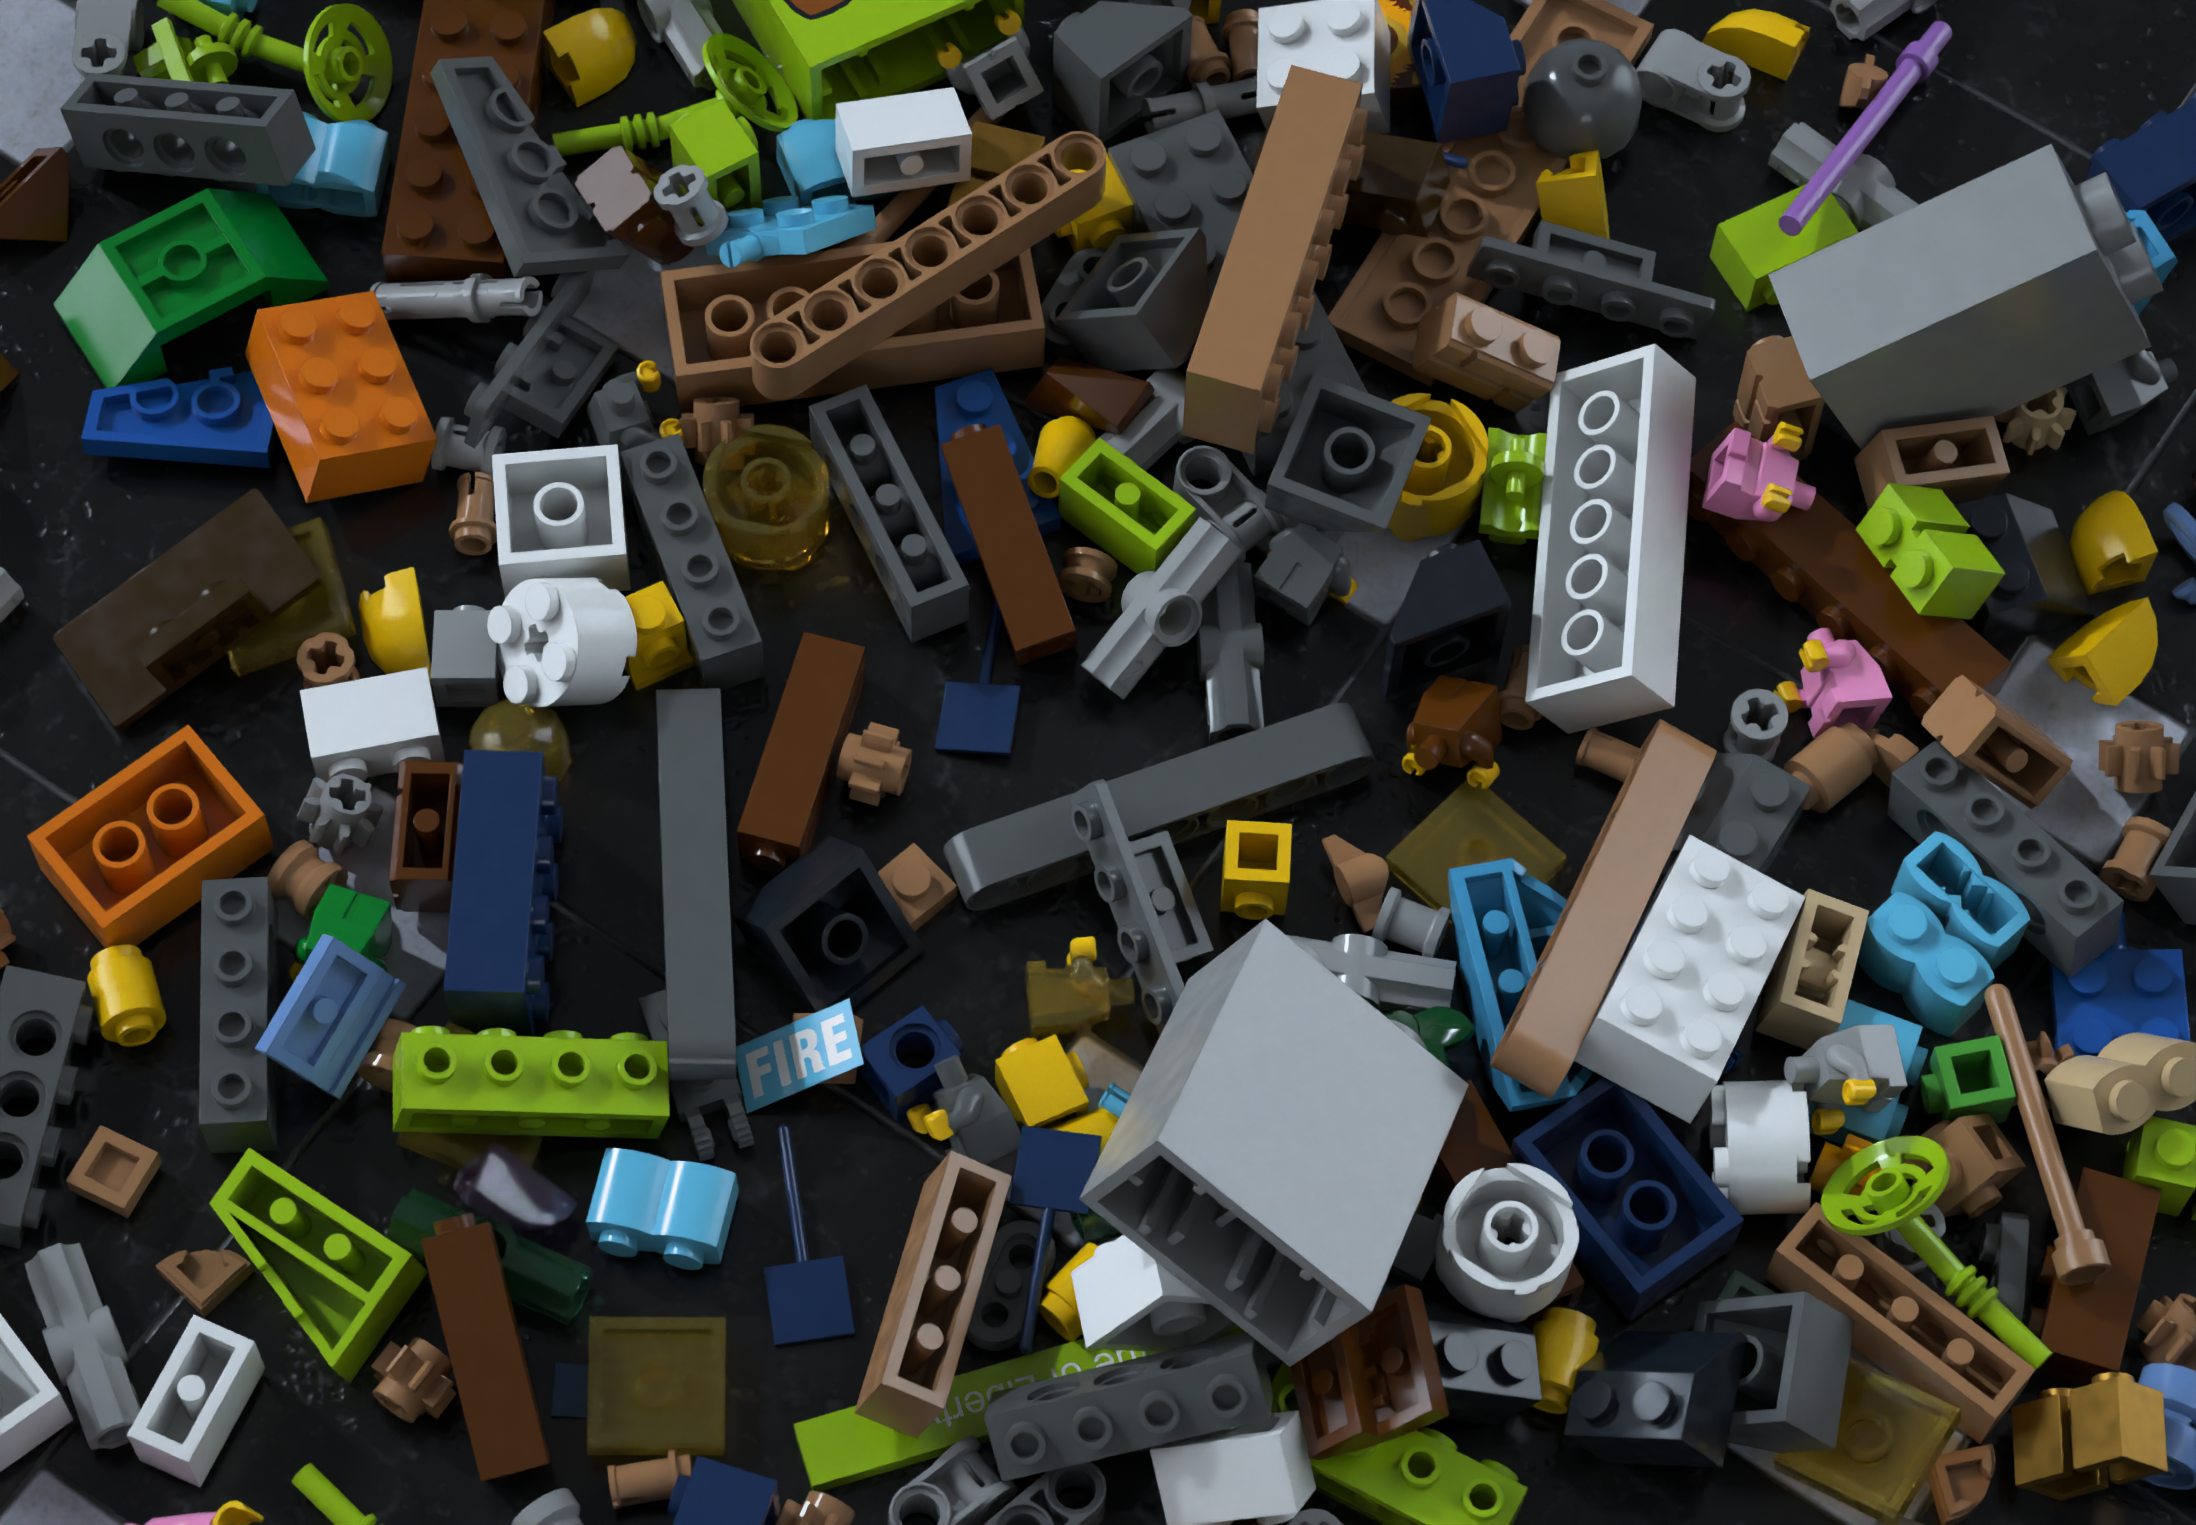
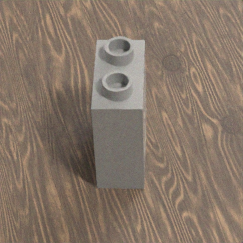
[1768,143,2164,451]
[1079,919,1469,1367]

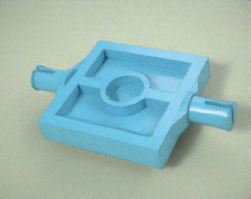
[706,195,876,268]

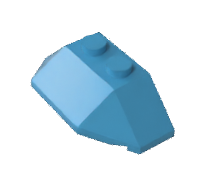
[1448,858,1608,1112]

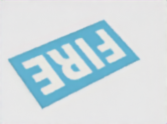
[736,998,864,1114]

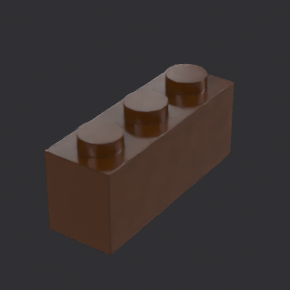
[2025,1167,2162,1386]

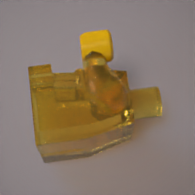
[1025,936,1135,1037]

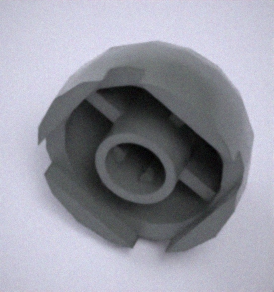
[1522,38,1642,160]

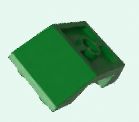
[54,188,330,388]

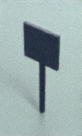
[935,596,1021,756]
[763,1124,855,1347]
[1009,1126,1102,1354]

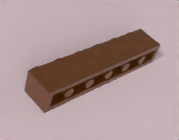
[1687,421,2012,720]

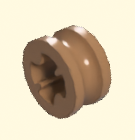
[1057,547,1118,603]

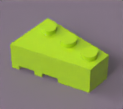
[209,1148,428,1384]

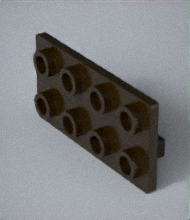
[53,488,323,730]

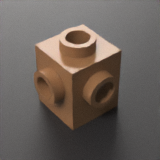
[1905,1113,2026,1219]

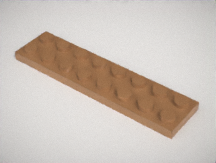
[1328,0,1654,387]

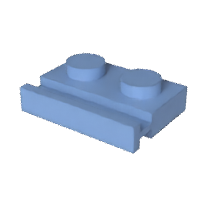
[255,934,407,1099]

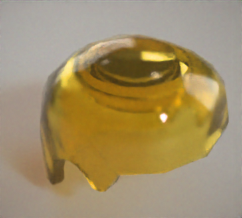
[468,697,572,782]

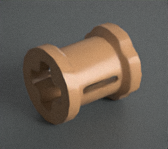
[297,632,360,690]
[2099,816,2172,902]

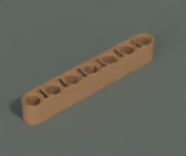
[750,131,1106,400]
[1490,719,1717,1099]

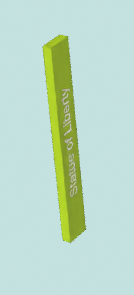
[793,1326,1245,1492]

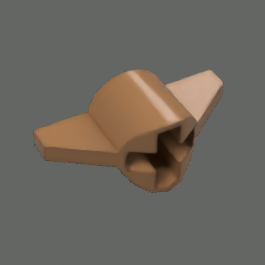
[1838,54,1889,110]
[1322,834,1389,934]

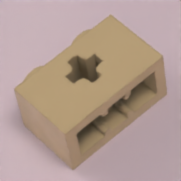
[1755,889,1869,1050]

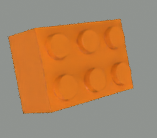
[245,291,437,503]
[27,725,275,949]

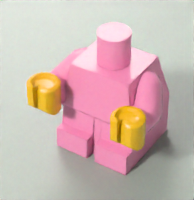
[1702,421,1816,522]
[1773,628,1893,738]

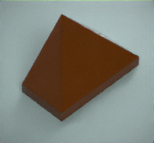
[0,147,69,242]
[1025,356,1155,435]

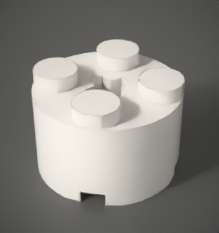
[487,577,637,707]
[1708,1080,1811,1215]
[1435,1163,1579,1323]

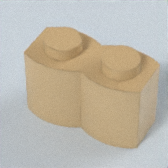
[2045,1032,2196,1135]

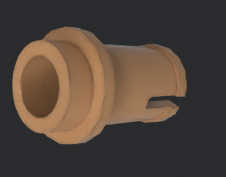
[1221,9,1259,82]
[1187,16,1232,86]
[449,472,497,555]
[1498,645,1543,730]
[1576,727,1640,783]
[608,1449,693,1510]

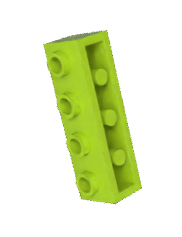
[392,1026,670,1139]
[1271,1362,1528,1525]

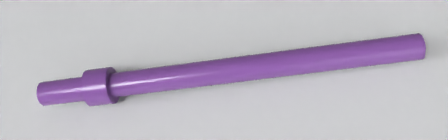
[1779,21,1952,236]

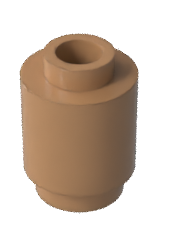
[1783,723,1879,813]

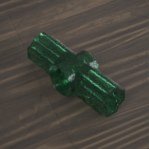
[385,1188,594,1325]

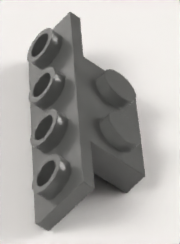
[1466,220,1716,340]
[464,271,619,449]
[1069,779,1214,1035]

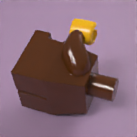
[1402,675,1502,790]

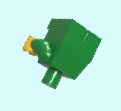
[289,884,392,981]

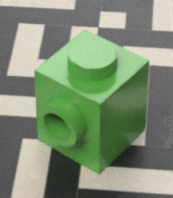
[1919,1035,2016,1123]

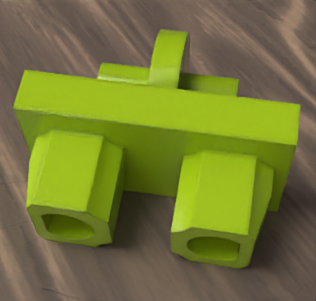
[133,17,238,84]
[1478,427,1547,545]

